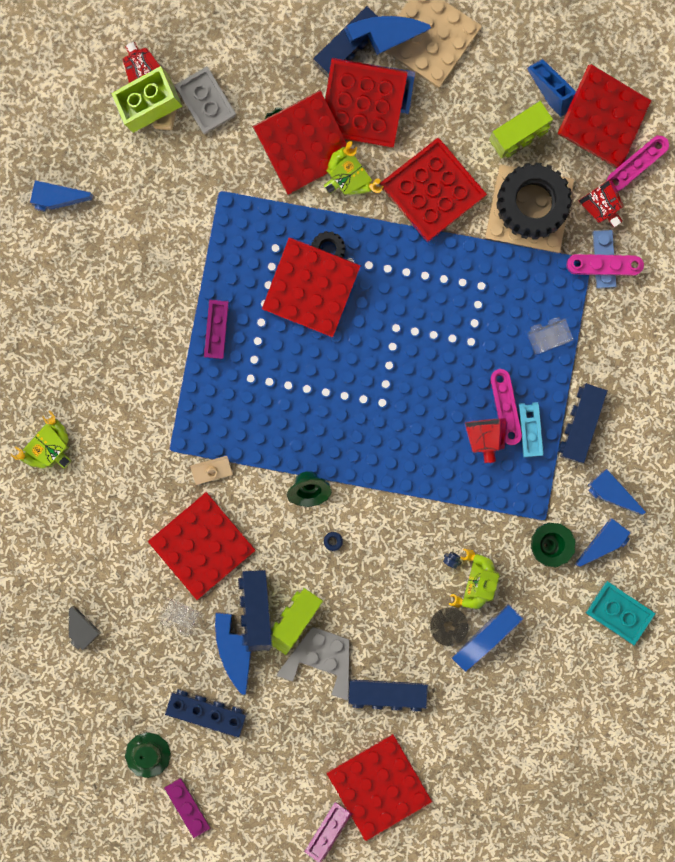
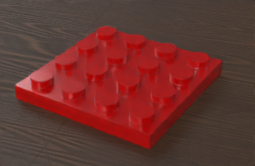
[325,58,408,148]
[557,64,652,168]
[252,90,347,195]
[379,137,487,243]
[262,237,361,337]
[147,492,256,600]
[326,734,432,841]

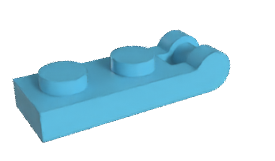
[518,402,543,457]

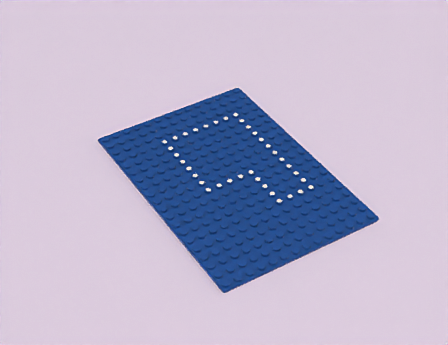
[170,191,589,520]

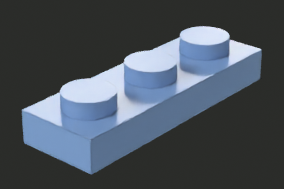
[593,230,616,289]

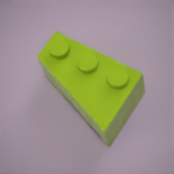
[271,588,323,655]

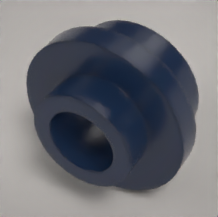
[324,532,343,551]
[443,552,462,569]

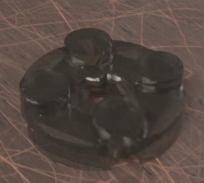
[430,607,469,646]

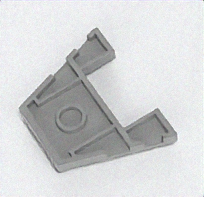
[276,627,349,701]

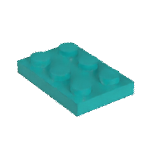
[585,581,656,646]

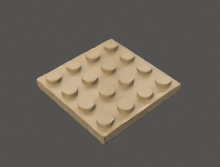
[385,0,482,89]
[485,164,574,253]

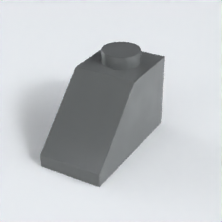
[69,606,101,650]

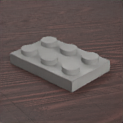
[175,66,236,135]

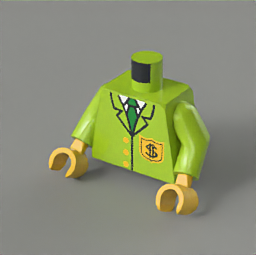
[323,141,384,195]
[10,411,72,469]
[448,549,499,609]

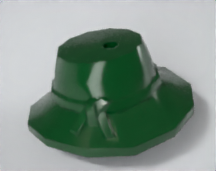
[286,471,332,507]
[531,523,576,567]
[125,732,171,778]

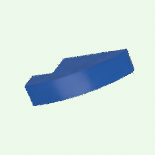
[344,16,431,55]
[452,605,523,672]
[215,612,251,695]

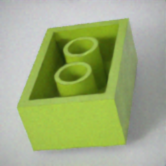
[111,66,182,133]
[489,101,553,159]

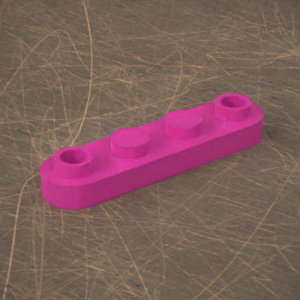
[606,135,669,192]
[566,254,644,276]
[490,369,522,445]

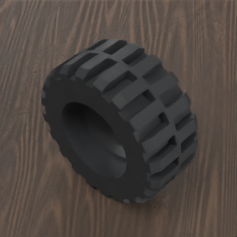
[496,162,572,240]

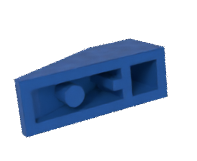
[527,59,576,117]
[30,180,93,212]
[588,469,646,515]
[575,519,630,567]

